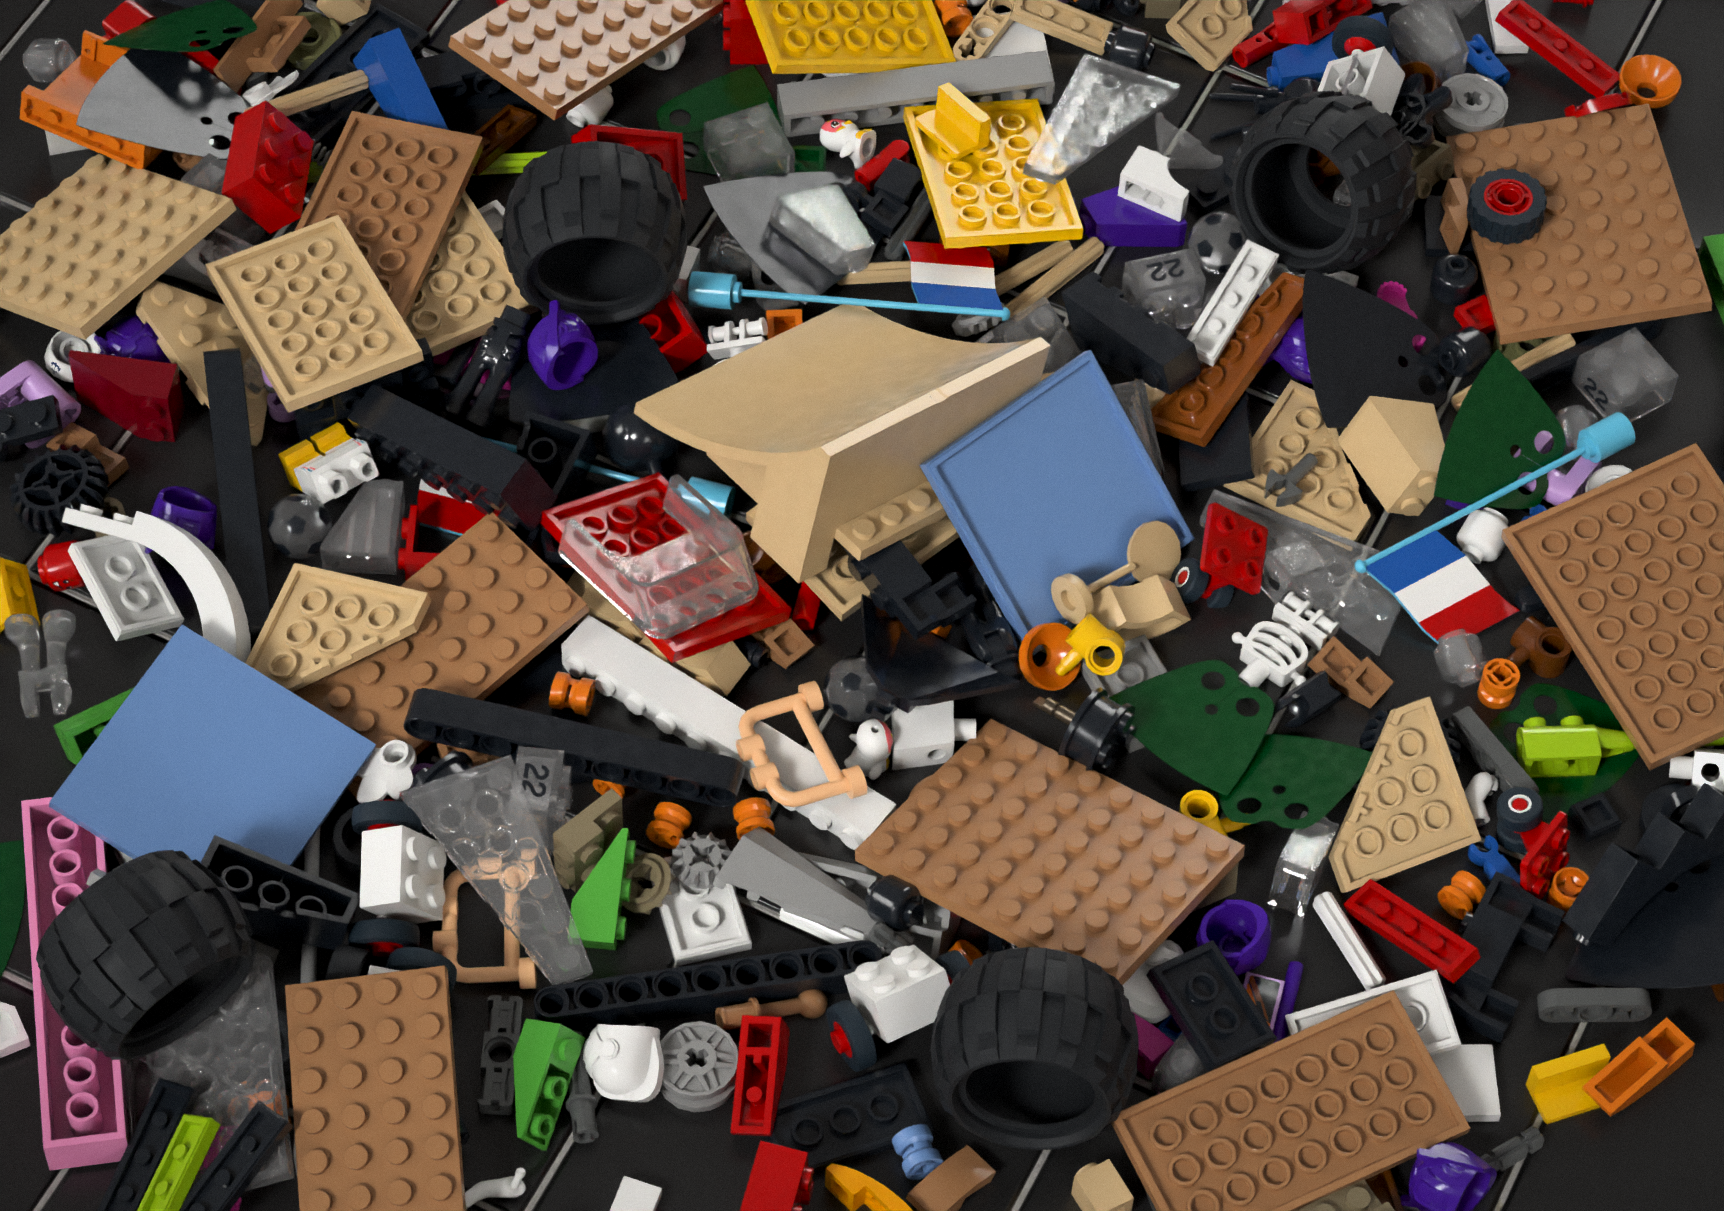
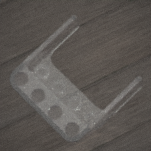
[558,474,759,639]

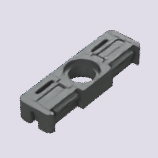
[1448,706,1539,793]
[477,995,524,1115]

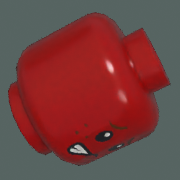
[37,540,86,591]

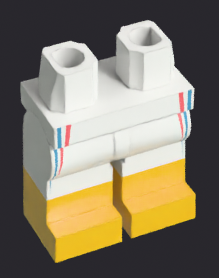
[278,422,379,504]

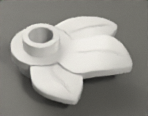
[241,70,299,106]
[357,740,417,804]

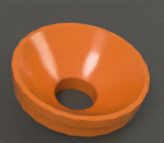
[1619,54,1682,108]
[1019,622,1082,691]

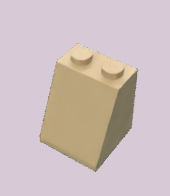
[1338,396,1445,516]

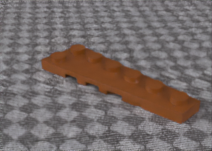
[1143,272,1304,447]

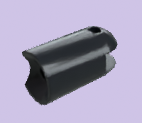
[1275,671,1342,728]

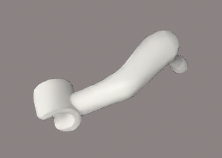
[465,1167,526,1209]

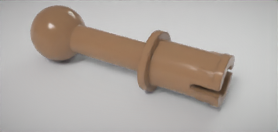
[715,989,828,1031]

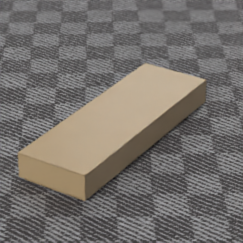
[1009,0,1114,56]

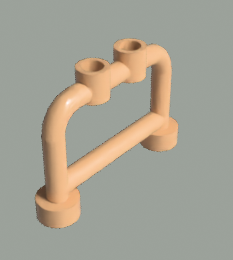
[736,680,867,807]
[432,855,537,989]

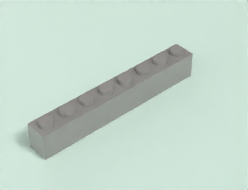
[777,50,1054,138]

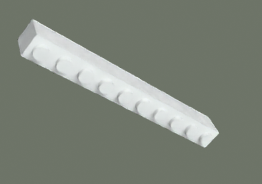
[561,615,896,850]

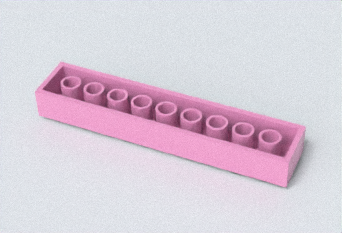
[21,797,130,1171]

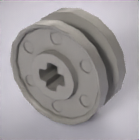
[1433,73,1508,137]
[660,1021,738,1112]

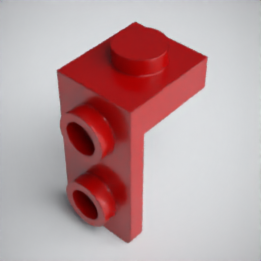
[398,505,440,581]

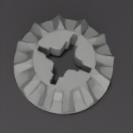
[952,302,1005,337]
[671,832,732,889]

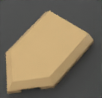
[1165,0,1253,72]

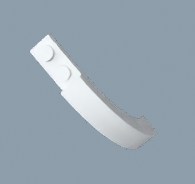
[62,504,251,663]

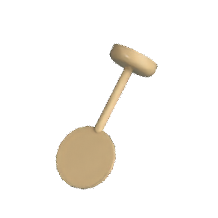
[1051,520,1181,624]

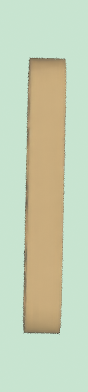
[953,0,1014,61]

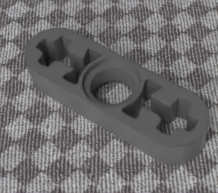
[1537,988,1652,1023]

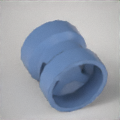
[892,1124,943,1180]

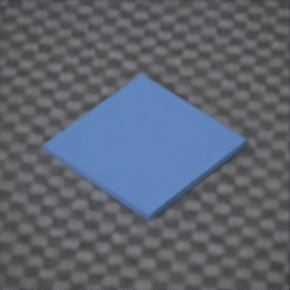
[919,350,1195,656]
[49,625,376,866]

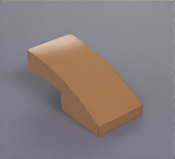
[1439,177,1468,254]
[46,422,129,487]
[746,618,815,669]
[1307,636,1394,708]
[906,1145,996,1211]

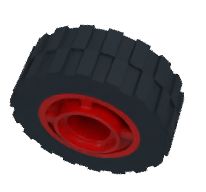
[1467,168,1547,245]

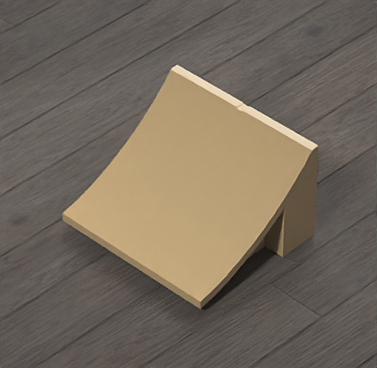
[634,304,1051,584]

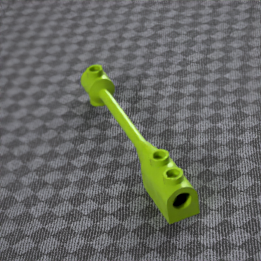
[1516,716,1724,778]

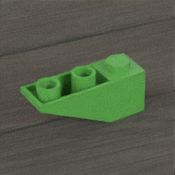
[567,828,636,951]
[513,1018,585,1151]

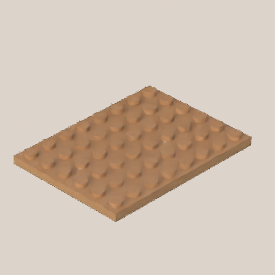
[1445,104,1712,345]
[1501,443,1724,770]
[855,719,1245,985]

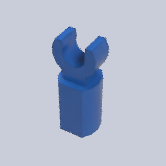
[1467,835,1520,885]

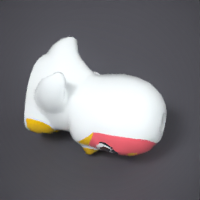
[820,119,876,169]
[844,719,893,780]

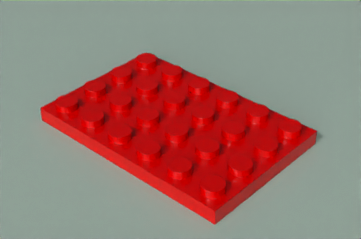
[540,472,792,663]

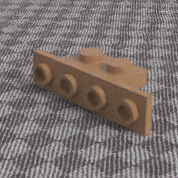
[213,0,311,93]

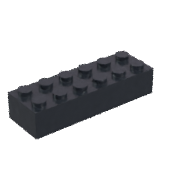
[347,384,558,532]

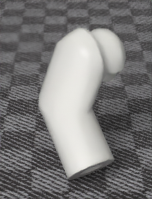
[1464,772,1499,827]

